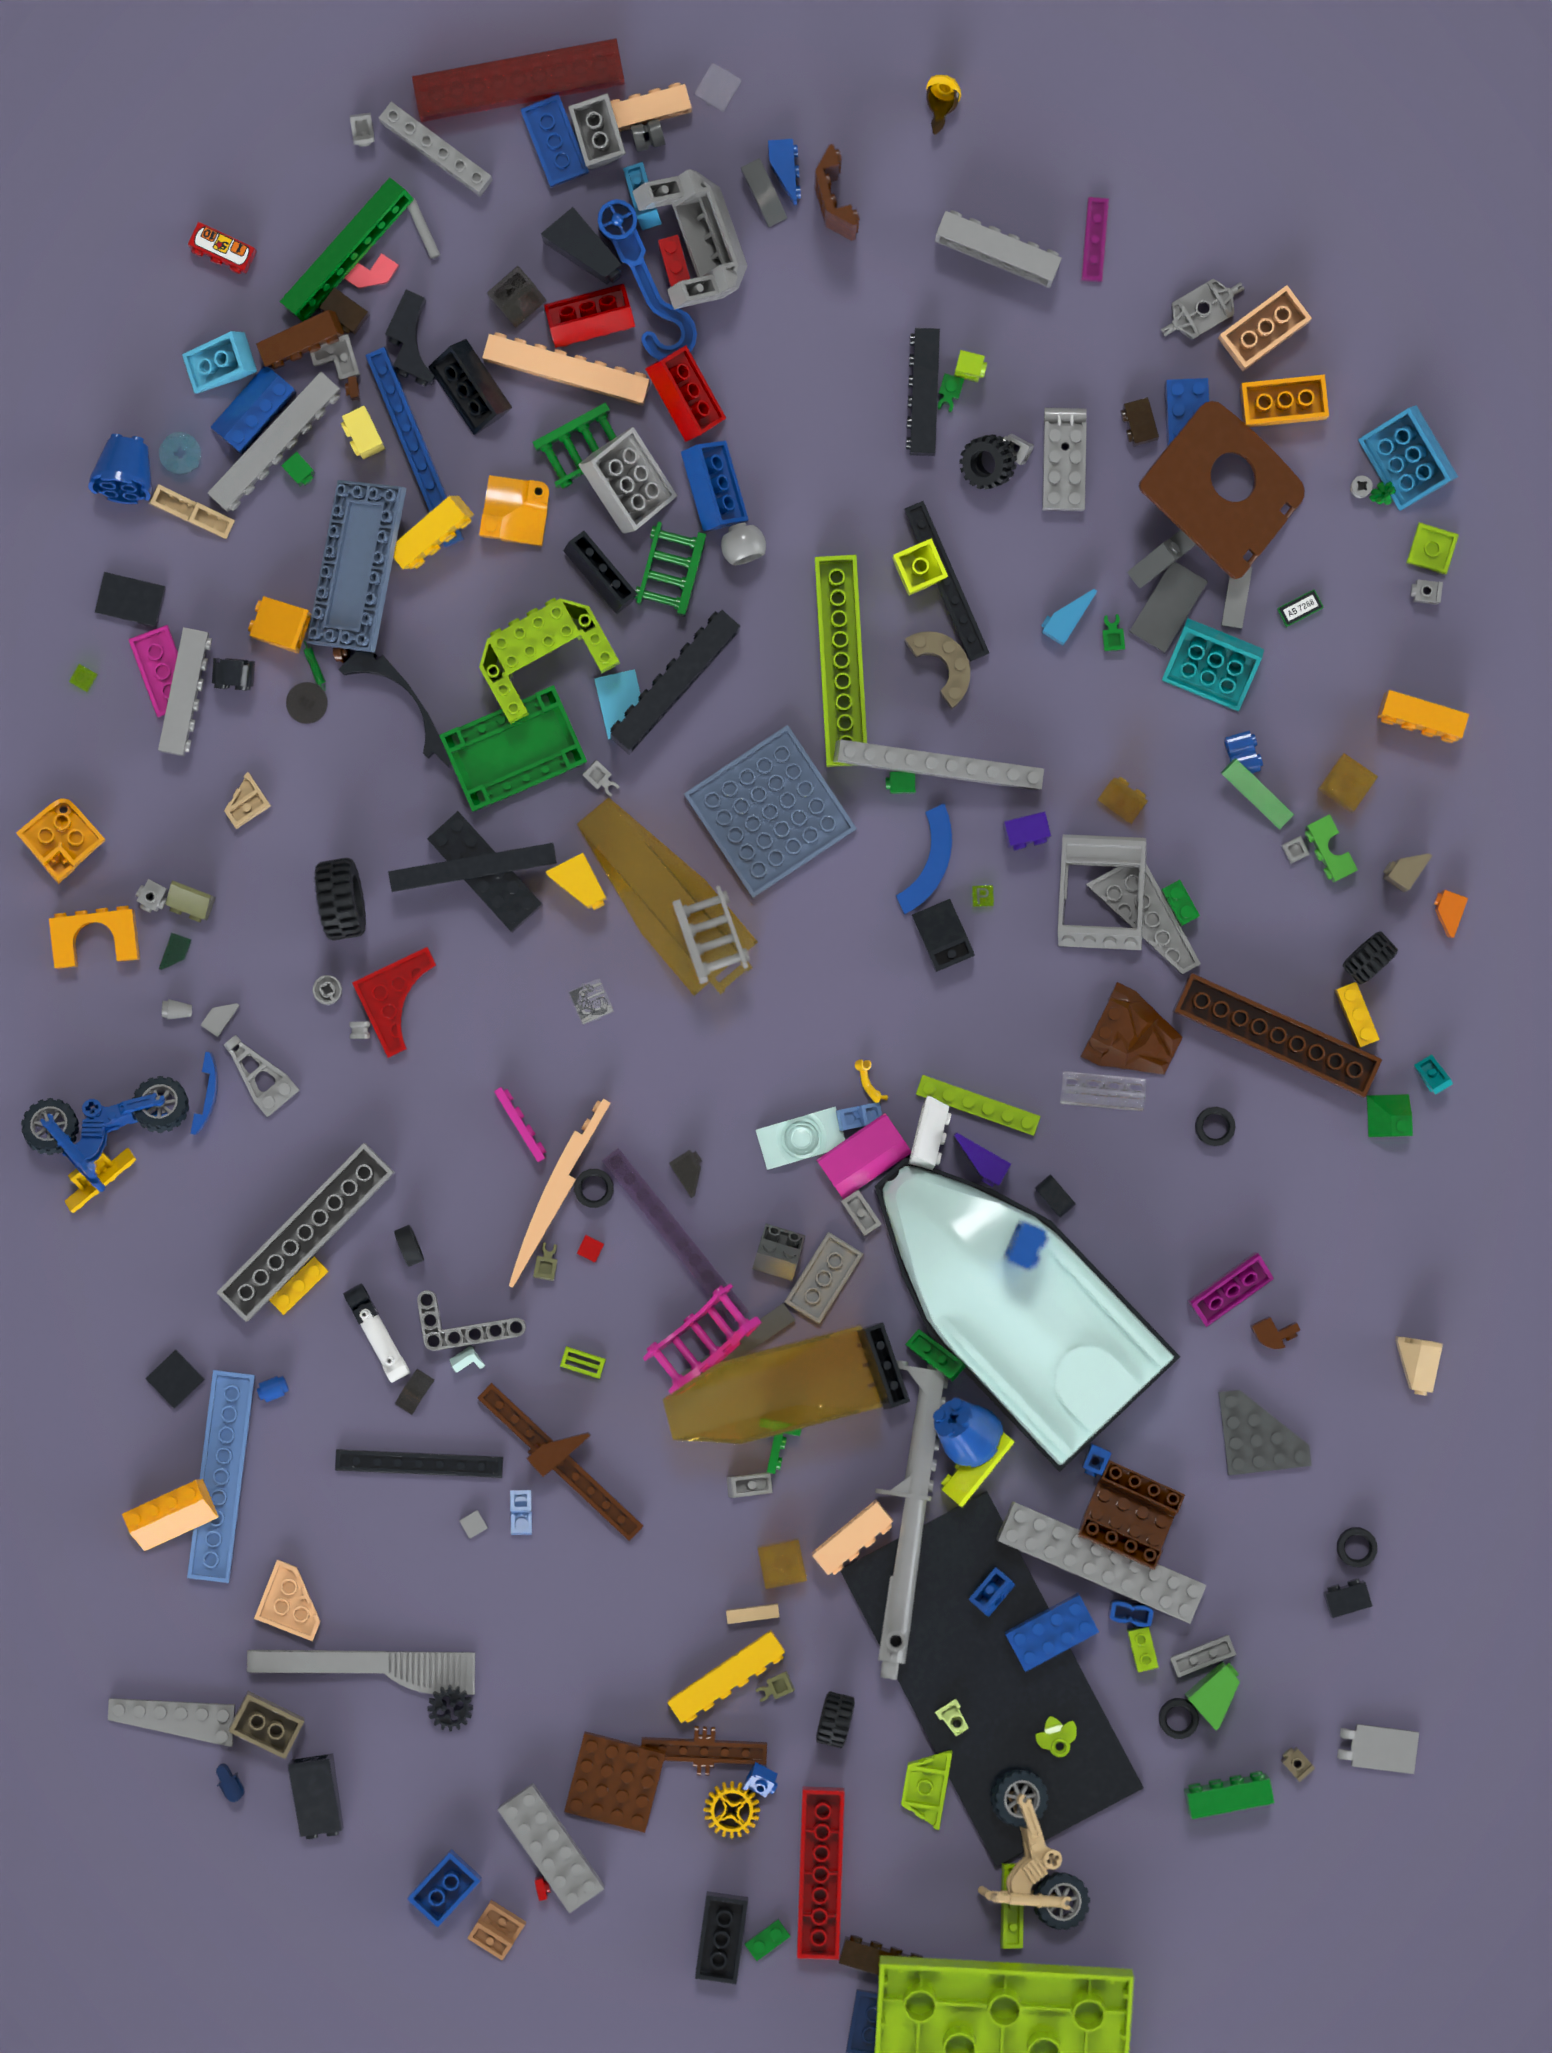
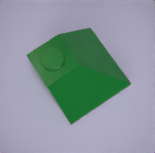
[1367,1094,1413,1137]

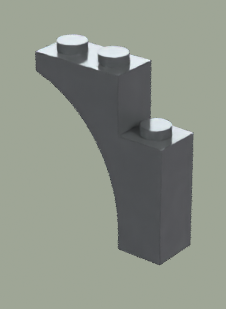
[1127,530,1197,588]

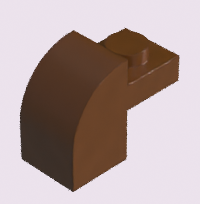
[1251,1317,1301,1349]

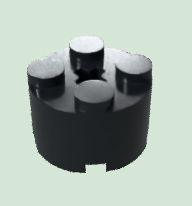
[212,658,255,691]

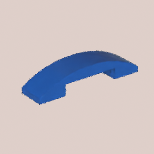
[190,1052,218,1135]

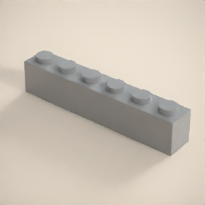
[158,627,212,757]

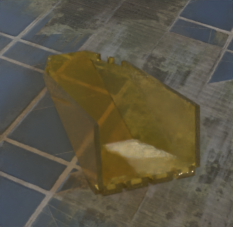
[662,1324,882,1444]

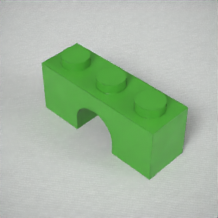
[1305,814,1358,882]

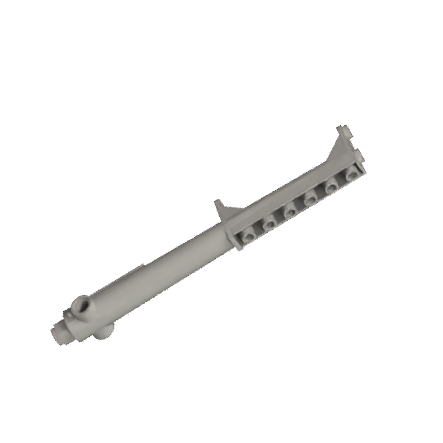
[875,1360,948,1679]

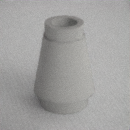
[162,999,192,1020]

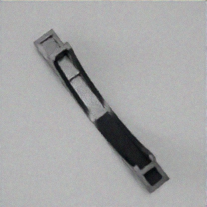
[338,650,452,768]

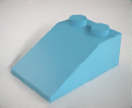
[182,331,257,394]

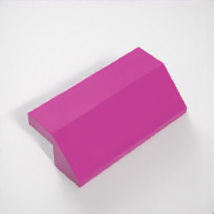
[817,1113,911,1200]

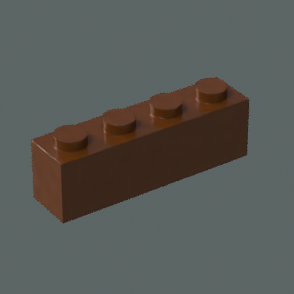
[256,310,344,369]

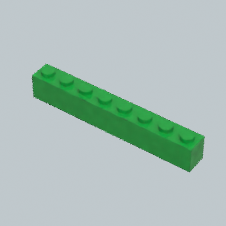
[279,177,414,322]

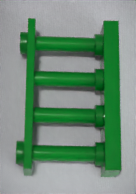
[532,402,617,489]
[635,522,707,617]

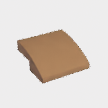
[467,1900,526,1961]

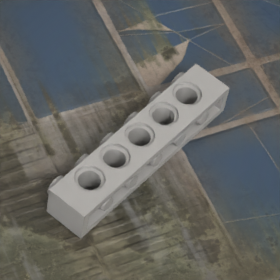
[379,102,493,197]

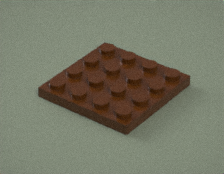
[564,1731,666,1833]

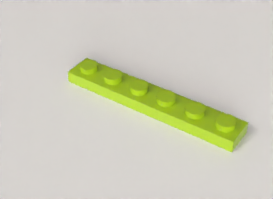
[916,1075,1041,1136]

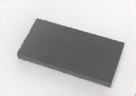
[1129,562,1208,653]

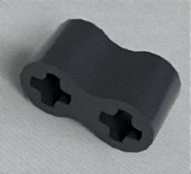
[1035,1174,1076,1218]

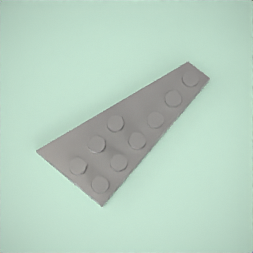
[1086,864,1201,974]

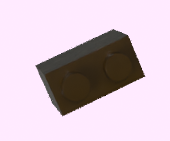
[320,287,369,335]
[1120,397,1159,446]

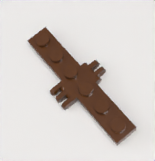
[641,1726,767,1776]

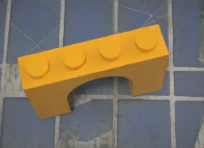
[49,906,140,969]

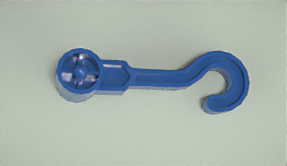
[597,199,697,360]

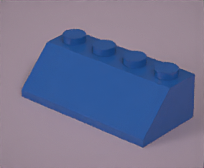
[211,365,297,455]
[681,441,749,532]

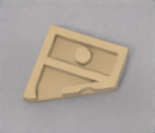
[224,772,271,829]

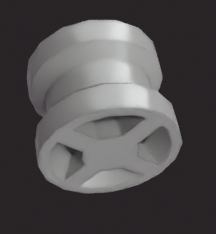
[1350,475,1373,498]
[349,1022,370,1039]

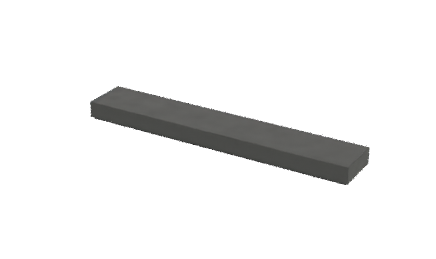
[681,1303,795,1391]

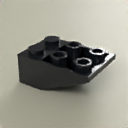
[912,899,975,972]

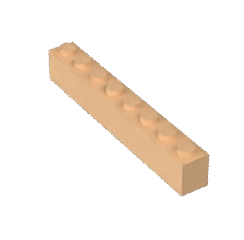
[482,332,650,406]

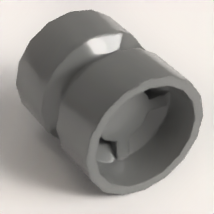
[631,118,666,152]

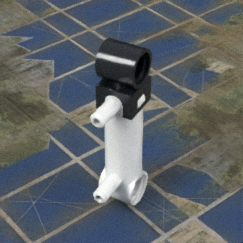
[343,1283,410,1383]

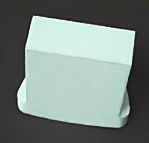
[449,1345,485,1373]

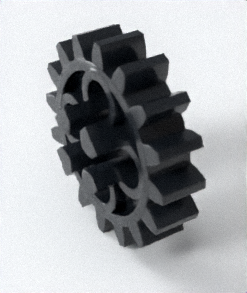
[428,1685,473,1731]

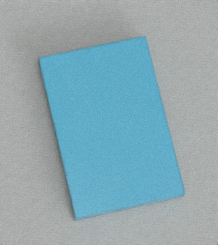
[594,669,640,740]

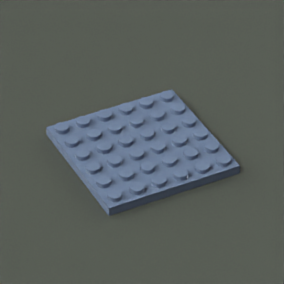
[684,725,857,898]

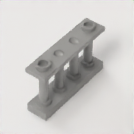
[672,886,750,984]

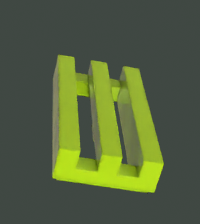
[560,1346,606,1379]

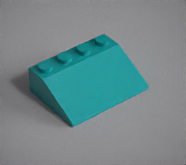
[1162,618,1264,712]

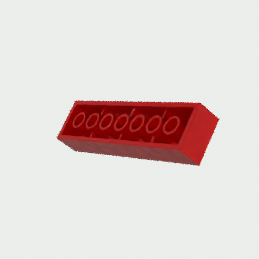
[797,1786,845,1960]

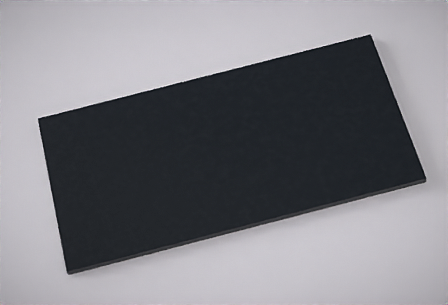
[840,1491,1144,1866]

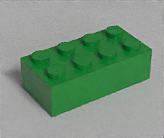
[1184,1771,1275,1819]

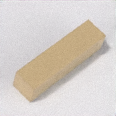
[726,1603,780,1624]

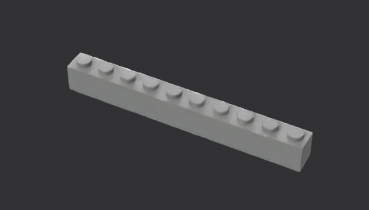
[833,740,1044,790]

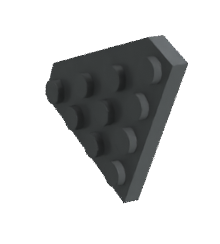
[1218,1390,1312,1475]

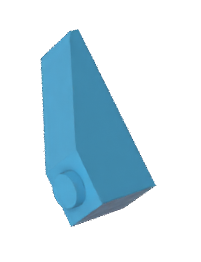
[623,162,662,231]
[1041,589,1097,646]

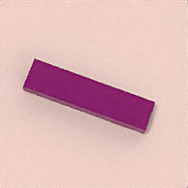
[1081,197,1109,282]

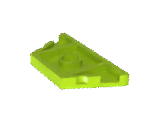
[901,1750,952,1830]

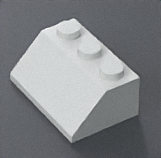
[908,1096,951,1170]

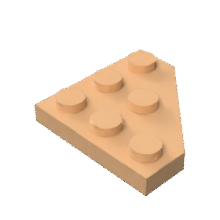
[254,1560,321,1641]

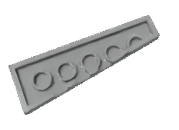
[108,1698,235,1747]

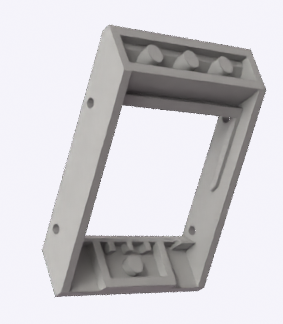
[1058,834,1147,950]

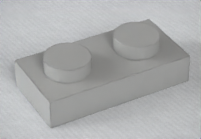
[841,1190,881,1236]

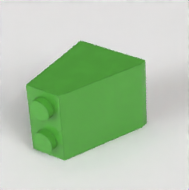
[1185,1661,1240,1730]

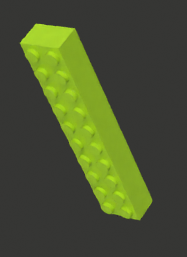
[815,555,867,767]

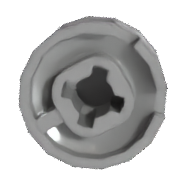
[313,975,342,1005]

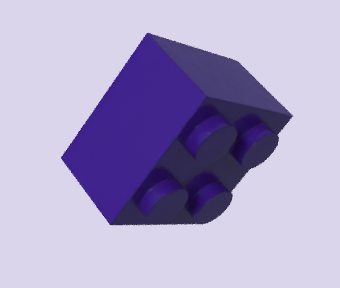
[1003,812,1051,851]

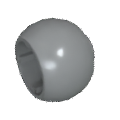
[721,523,766,566]

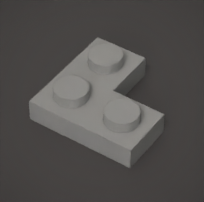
[310,334,360,381]

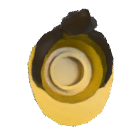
[926,75,961,135]

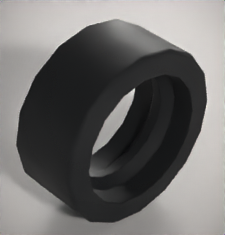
[1195,1107,1236,1146]
[574,1169,614,1208]
[394,1225,424,1267]
[1337,1527,1377,1568]
[1159,1698,1199,1739]

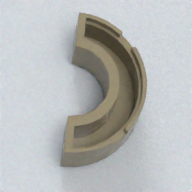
[905,632,970,710]

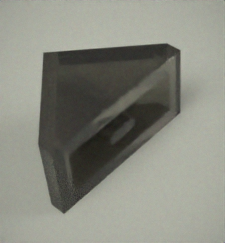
[395,1369,435,1415]

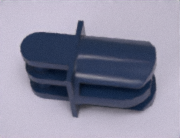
[216,1763,245,1802]

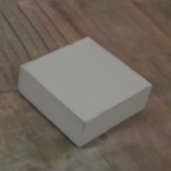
[1281,836,1310,864]
[459,1510,488,1539]

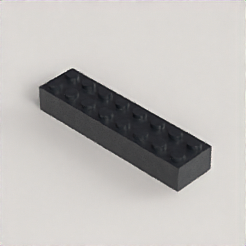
[610,610,741,755]

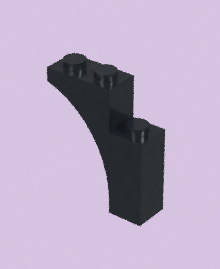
[385,289,436,387]

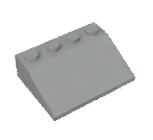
[578,427,677,534]

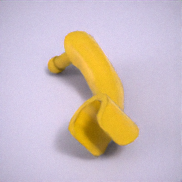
[855,1059,888,1103]

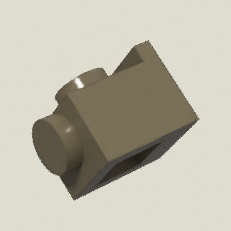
[1281,1747,1315,1782]

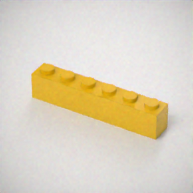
[667,1630,785,1723]

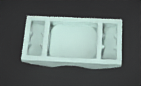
[756,1107,845,1170]

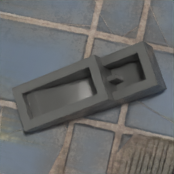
[741,158,787,227]

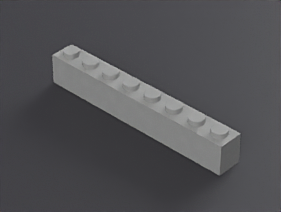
[208,372,341,512]

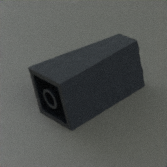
[541,207,622,285]
[288,1753,344,1839]

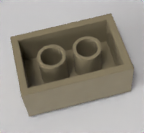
[229,1691,304,1759]

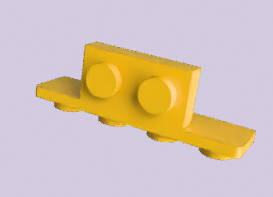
[65,1148,136,1213]

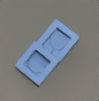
[836,1102,882,1131]
[510,1490,532,1535]

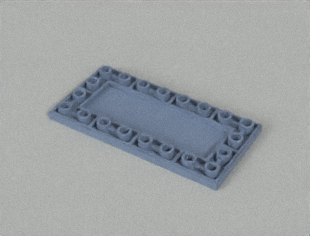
[306,480,407,653]

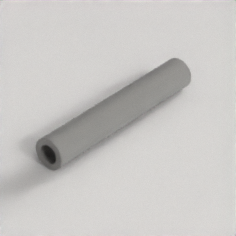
[408,198,440,259]

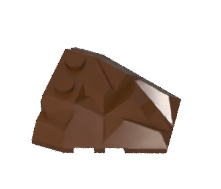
[1080,982,1183,1075]

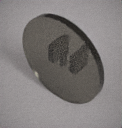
[286,682,328,724]

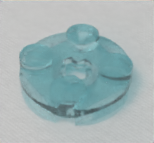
[159,432,201,475]

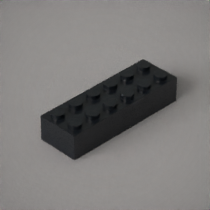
[427,811,543,933]

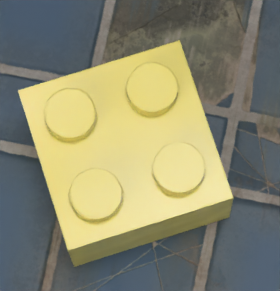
[341,406,385,460]

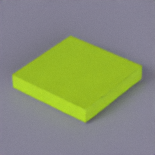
[1406,522,1459,575]

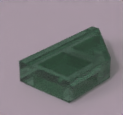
[159,933,192,970]

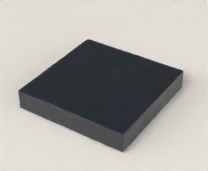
[145,1349,205,1409]

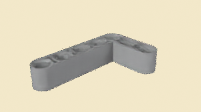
[417,1290,526,1351]

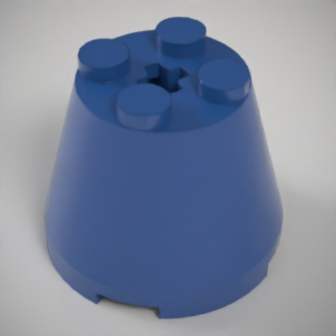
[88,434,152,504]
[933,1398,1003,1467]

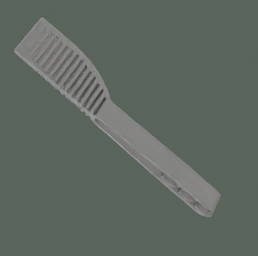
[247,1650,475,1695]

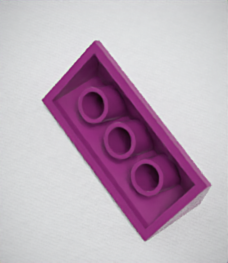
[1188,1252,1274,1327]

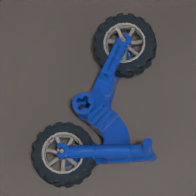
[21,1076,189,1192]

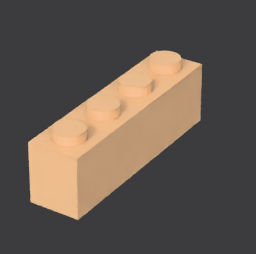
[610,83,692,132]

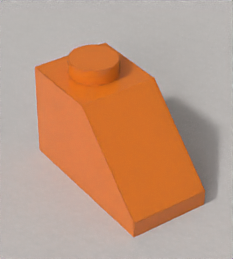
[1434,890,1468,938]

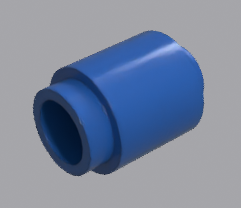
[257,1376,289,1403]

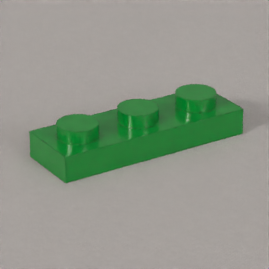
[905,1329,966,1382]

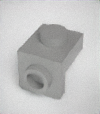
[350,112,375,147]

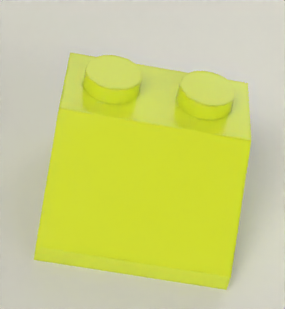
[892,538,948,596]

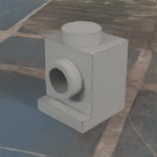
[1003,434,1035,465]
[1410,579,1443,605]

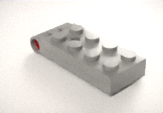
[1042,408,1087,511]

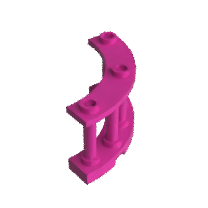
[643,1283,762,1397]

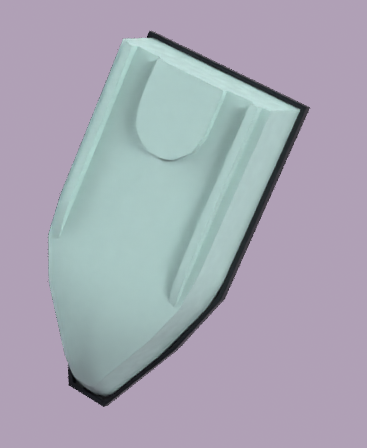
[874,1158,1180,1472]

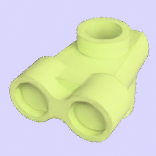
[935,1699,969,1736]

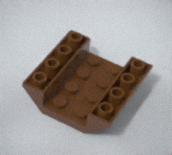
[814,144,860,241]
[1078,1460,1185,1570]

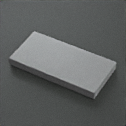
[784,1231,863,1324]

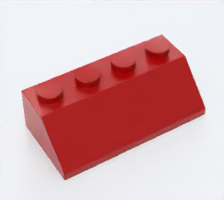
[544,284,636,348]
[645,345,726,442]

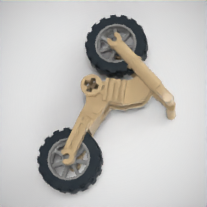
[978,1770,1090,1930]

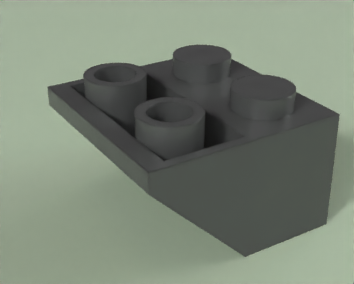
[752,1224,806,1281]

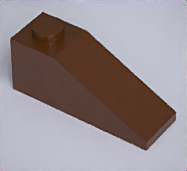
[526,1432,591,1477]

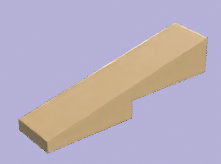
[148,484,235,539]

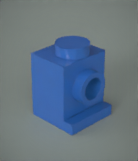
[1082,1443,1111,1477]
[743,1762,778,1798]

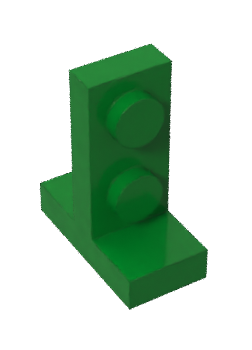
[759,1418,802,1474]

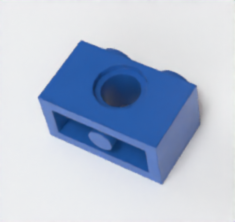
[969,1567,1015,1617]

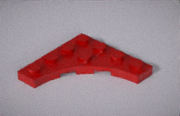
[352,947,437,1058]

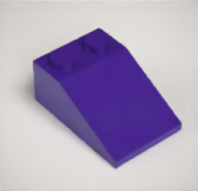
[953,1133,1011,1187]

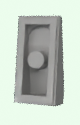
[727,1472,773,1498]

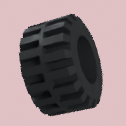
[959,434,1017,489]
[1343,931,1398,985]
[816,1691,855,1748]

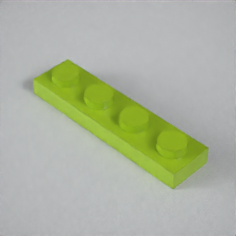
[1000,1863,1024,1949]

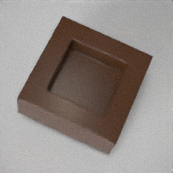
[345,376,360,401]

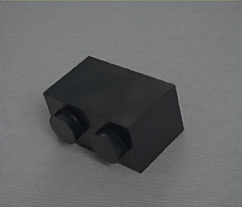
[1323,1578,1373,1618]

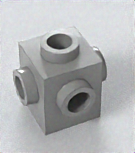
[136,879,169,913]

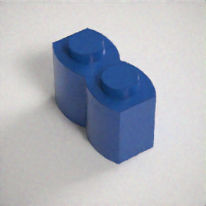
[1224,731,1263,773]
[1108,1600,1154,1627]

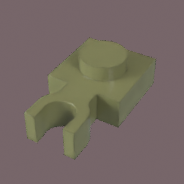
[533,1242,558,1281]
[755,1671,795,1702]

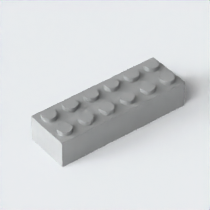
[935,210,1062,288]
[498,1783,605,1913]

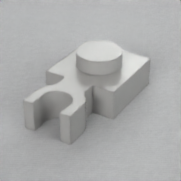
[582,759,619,797]

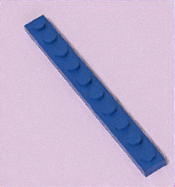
[365,347,464,547]

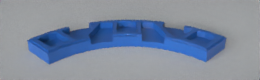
[896,803,952,914]

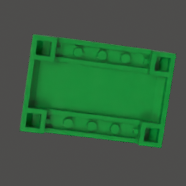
[439,685,587,812]

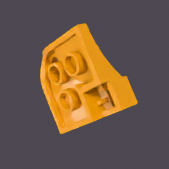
[479,475,549,546]
[16,798,106,884]

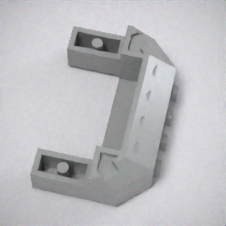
[632,169,748,309]

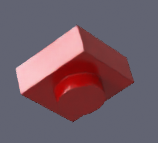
[534,1876,551,1901]

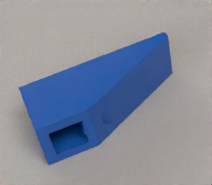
[768,139,801,205]

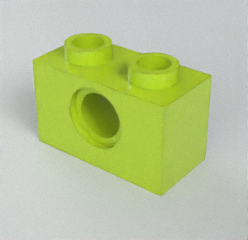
[954,350,987,383]
[1127,1626,1159,1673]

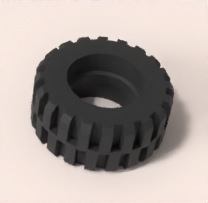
[314,858,366,940]

